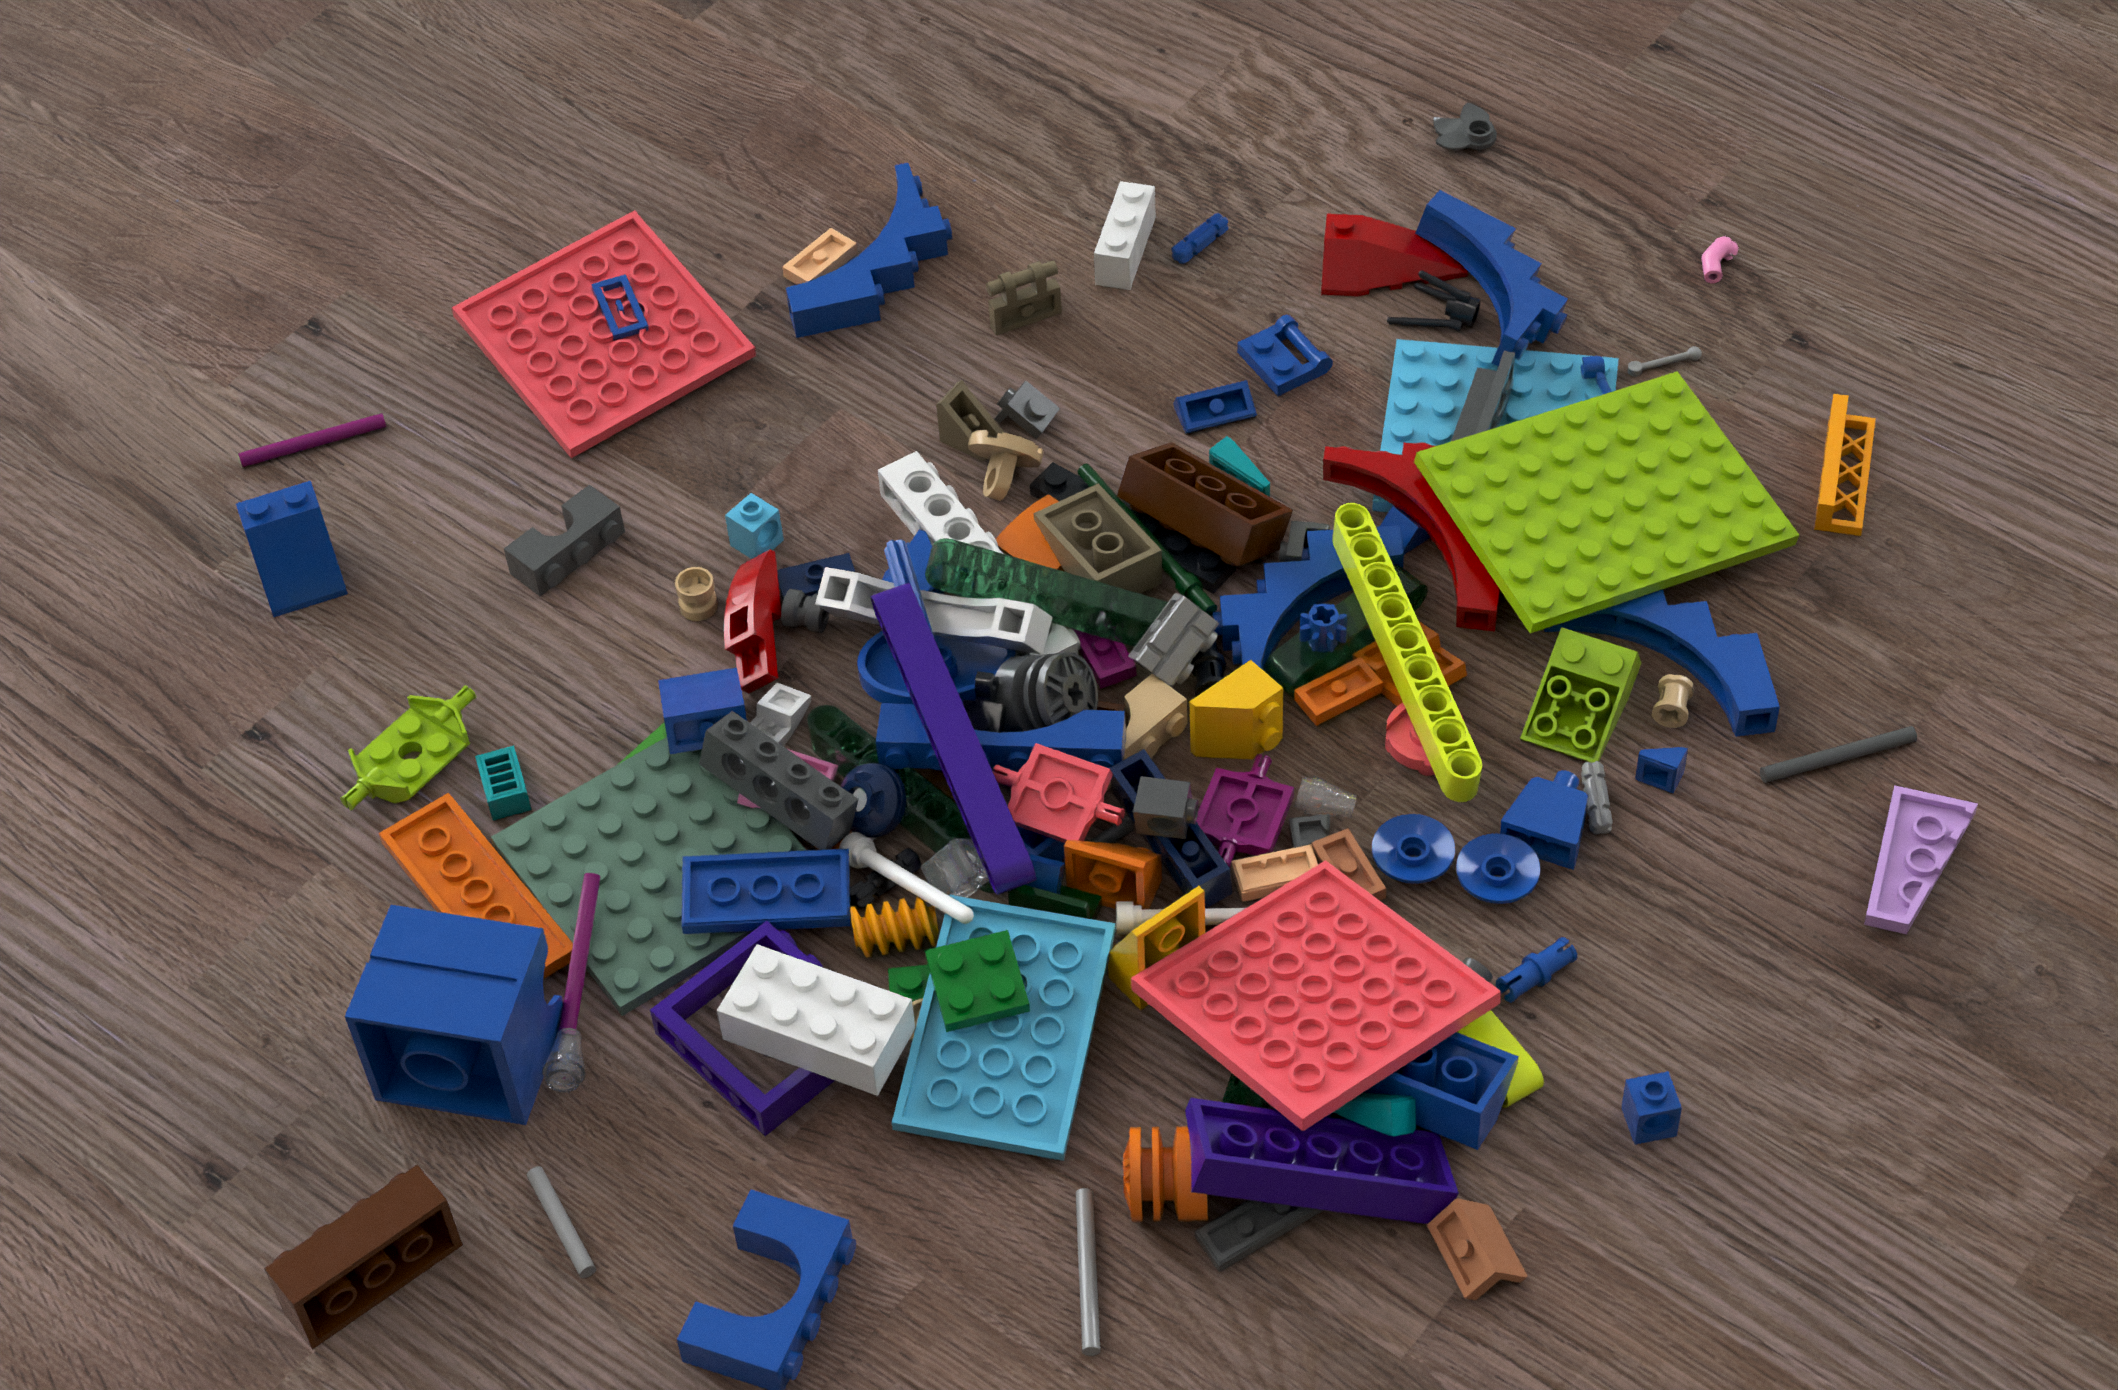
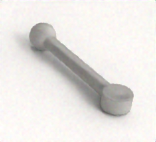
[1628,346,1702,376]

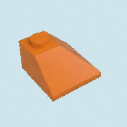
[1064,840,1162,909]

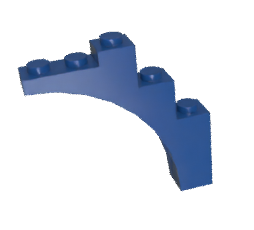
[786,163,952,338]
[1415,190,1568,366]
[1213,525,1404,672]
[1544,589,1780,736]

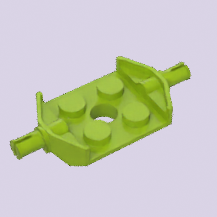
[340,685,476,810]

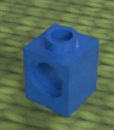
[1621,1071,1682,1145]

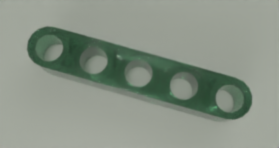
[1263,564,1428,698]

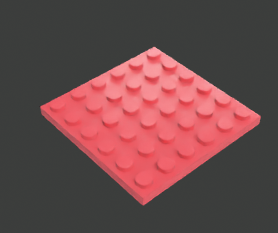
[452,210,756,459]
[1131,860,1501,1131]

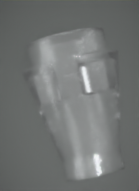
[1294,775,1357,819]
[542,1028,585,1093]

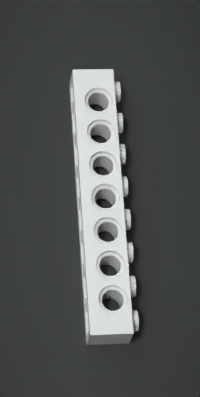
[878,451,1081,657]

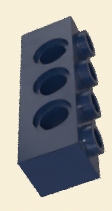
[1109,749,1233,908]

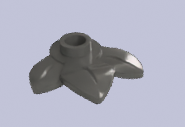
[1433,103,1497,150]

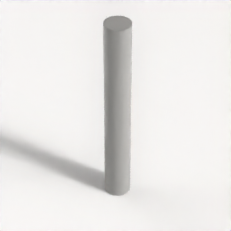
[527,1166,596,1278]

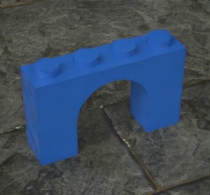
[677,1189,856,1390]

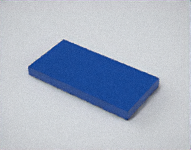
[681,849,851,934]

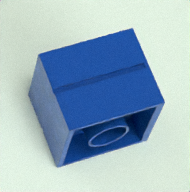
[345,905,563,1125]

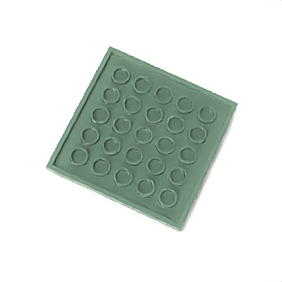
[491,737,806,1016]

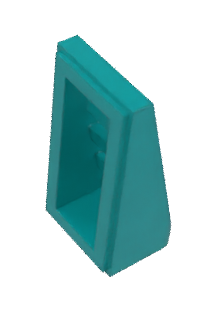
[1209,436,1270,497]
[475,745,532,821]
[1333,1092,1416,1137]

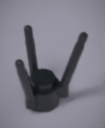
[1387,271,1481,332]

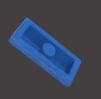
[1173,380,1257,434]

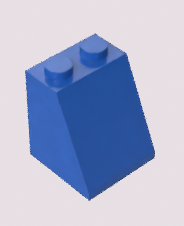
[236,481,348,617]

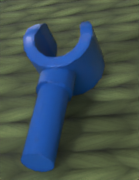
[1580,356,1612,394]

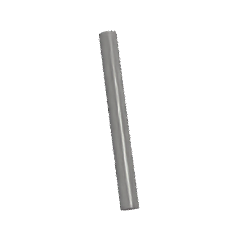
[1076,1188,1100,1356]

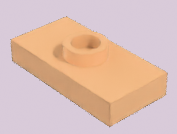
[1231,844,1318,902]

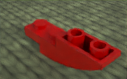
[724,549,781,694]

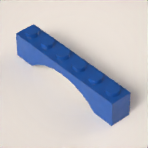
[876,703,1126,772]

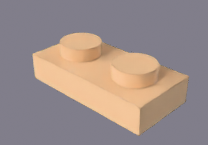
[783,228,858,285]

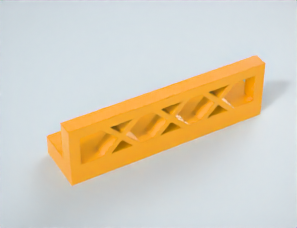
[1814,394,1876,536]

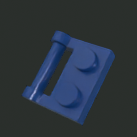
[1237,315,1333,396]

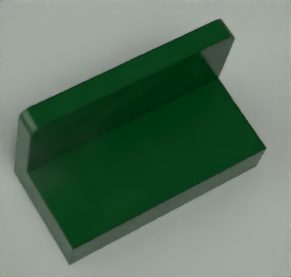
[1008,885,1102,920]

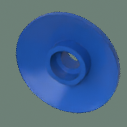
[1372,814,1455,884]
[1456,833,1540,904]

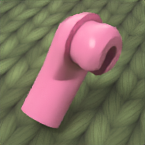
[1701,236,1738,283]

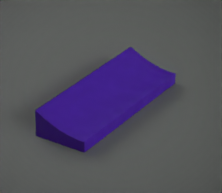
[1185,1098,1459,1224]

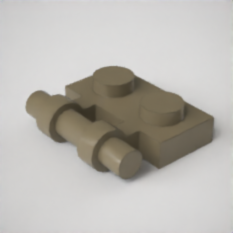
[986,260,1062,336]

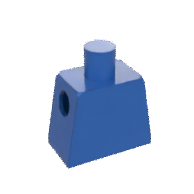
[1500,770,1588,870]

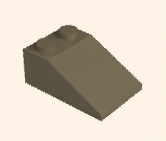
[1034,483,1162,614]

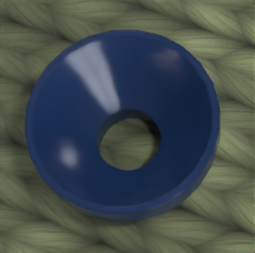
[841,763,906,838]

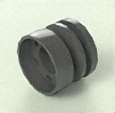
[995,653,1098,732]

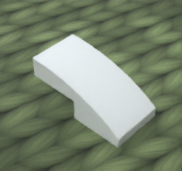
[750,683,811,747]

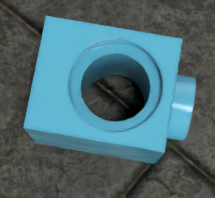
[725,493,784,559]

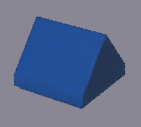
[1379,505,1430,555]

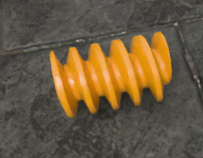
[850,896,939,958]

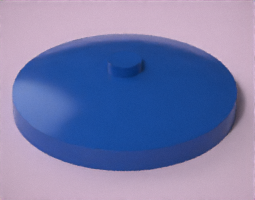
[857,631,1016,704]

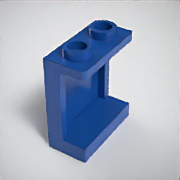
[658,668,747,754]

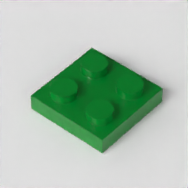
[925,930,1030,1032]

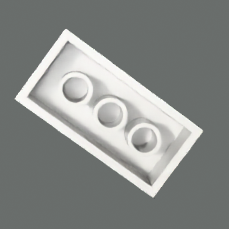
[717,944,915,1096]

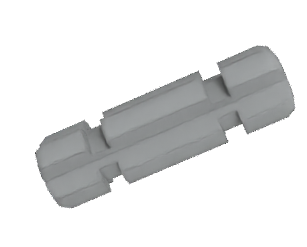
[1581,761,1613,835]

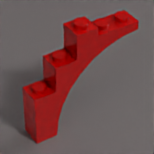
[1323,442,1501,632]

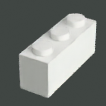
[1094,181,1156,290]

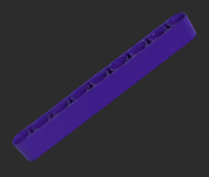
[870,582,1037,895]

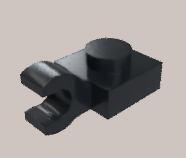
[963,671,1007,733]

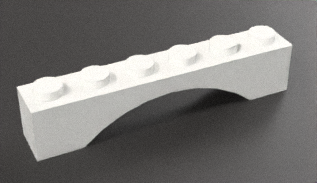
[815,567,1052,655]

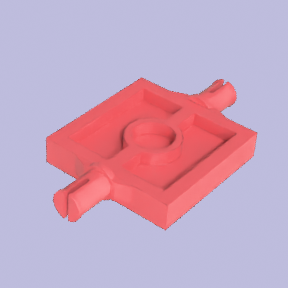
[992,743,1125,843]

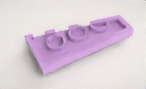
[1864,786,1978,934]

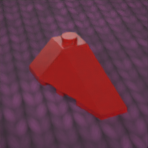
[1321,213,1468,297]

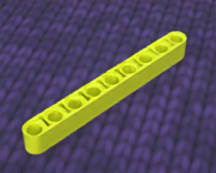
[1332,503,1483,802]

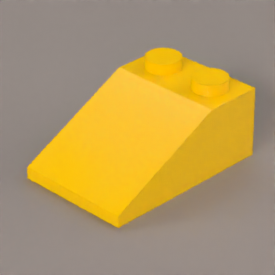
[1108,886,1205,1010]

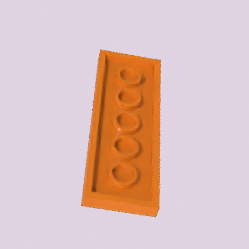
[379,793,573,979]

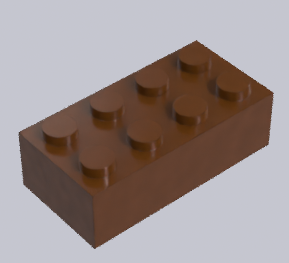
[1117,442,1293,566]
[264,1165,463,1350]

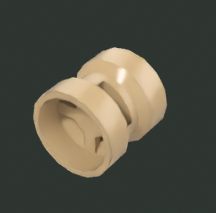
[675,567,718,621]

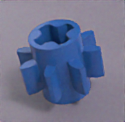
[1300,603,1347,652]

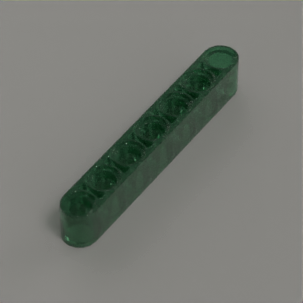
[925,538,1168,647]
[807,705,995,893]

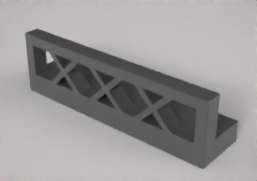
[1451,351,1515,441]

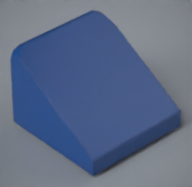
[1635,747,1688,793]

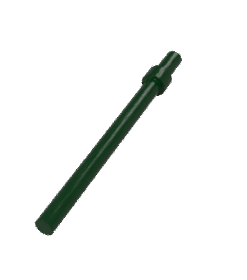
[1077,464,1218,616]

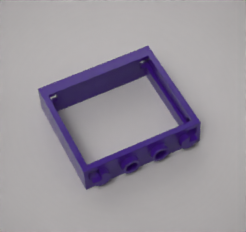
[650,921,835,1136]

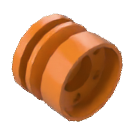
[1123,1126,1208,1222]

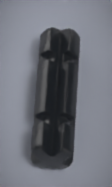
[850,848,922,909]

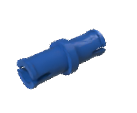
[1495,937,1577,1003]

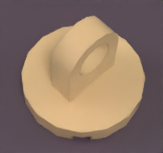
[968,430,1044,501]

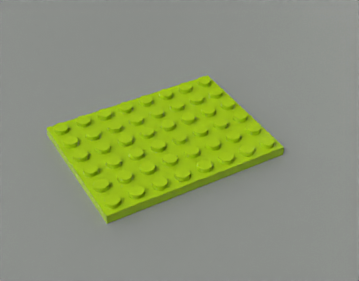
[1414,371,1800,634]

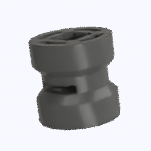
[781,589,830,633]

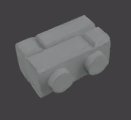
[1128,593,1219,688]

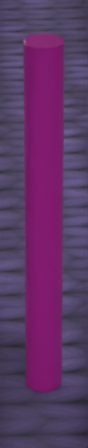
[238,413,387,467]
[558,873,601,1039]

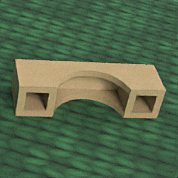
[1106,674,1188,791]

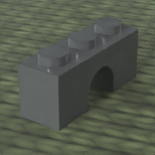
[504,485,625,596]

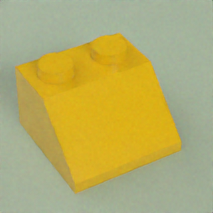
[1189,660,1283,759]

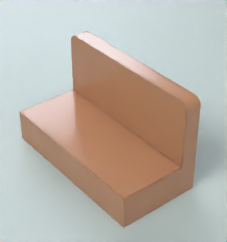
[1427,1198,1527,1301]

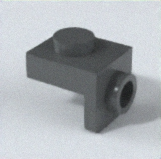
[994,381,1060,439]
[1279,521,1330,562]

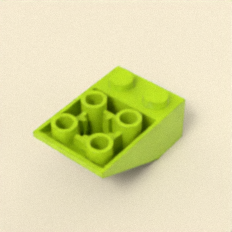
[1520,627,1641,763]

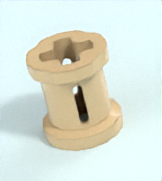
[1652,674,1694,728]

